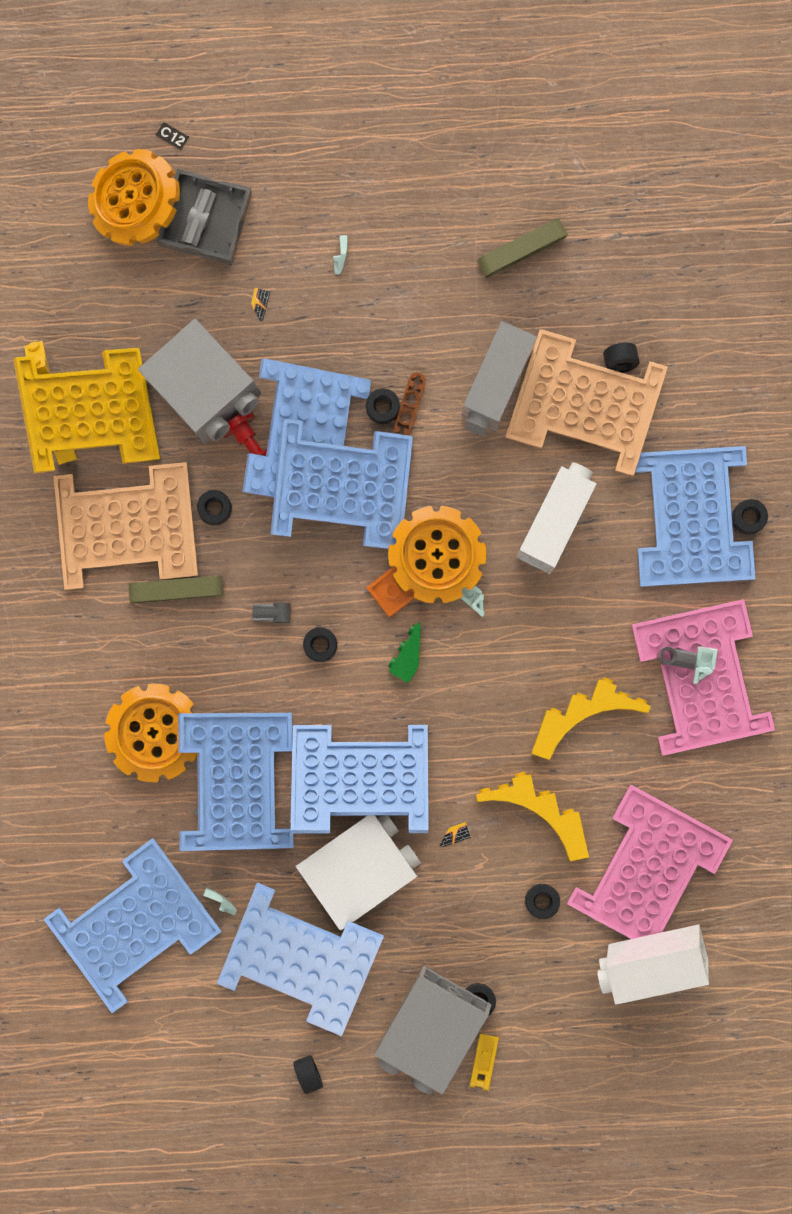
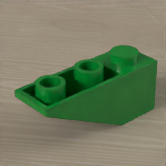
[387,622,421,684]

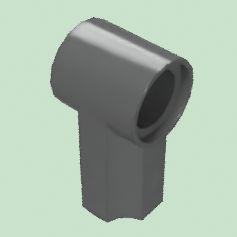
[252,603,291,623]
[657,647,697,670]

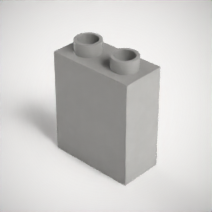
[138,319,262,444]
[461,321,537,437]
[374,966,491,1094]

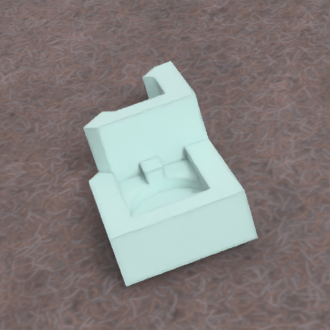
[333,235,348,275]
[461,586,484,617]
[693,646,718,684]
[203,888,237,915]

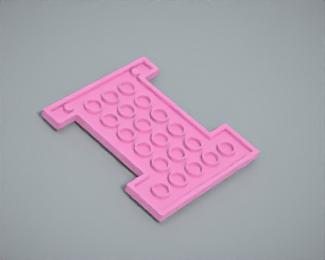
[631,599,775,756]
[566,784,733,939]

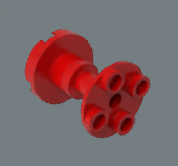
[224,412,267,469]

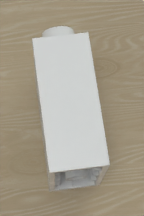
[516,462,597,574]
[296,815,421,931]
[598,924,709,1005]

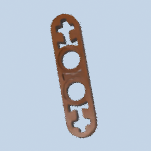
[392,372,426,436]

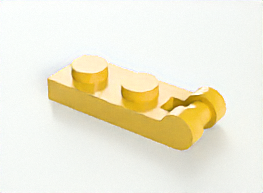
[469,1033,499,1091]

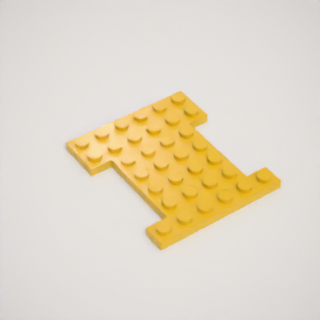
[13,348,160,473]

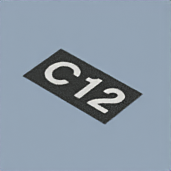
[156,122,189,150]

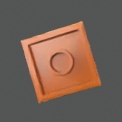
[366,567,415,618]

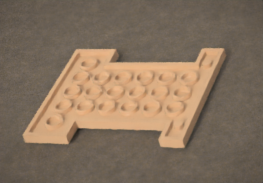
[505,329,668,477]
[53,462,198,590]

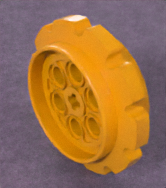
[88,149,180,246]
[388,506,486,604]
[104,684,197,782]

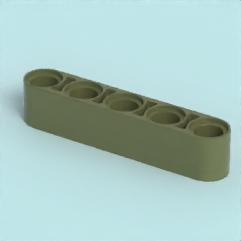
[477,218,568,278]
[129,576,224,603]

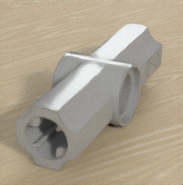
[181,188,216,247]

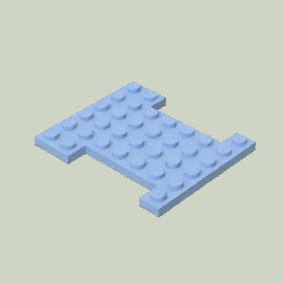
[242,358,371,498]
[270,418,413,549]
[635,446,755,587]
[178,713,294,851]
[291,725,428,833]
[44,838,222,1013]
[217,883,384,1036]

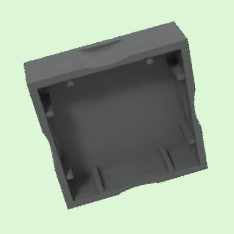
[157,169,252,265]

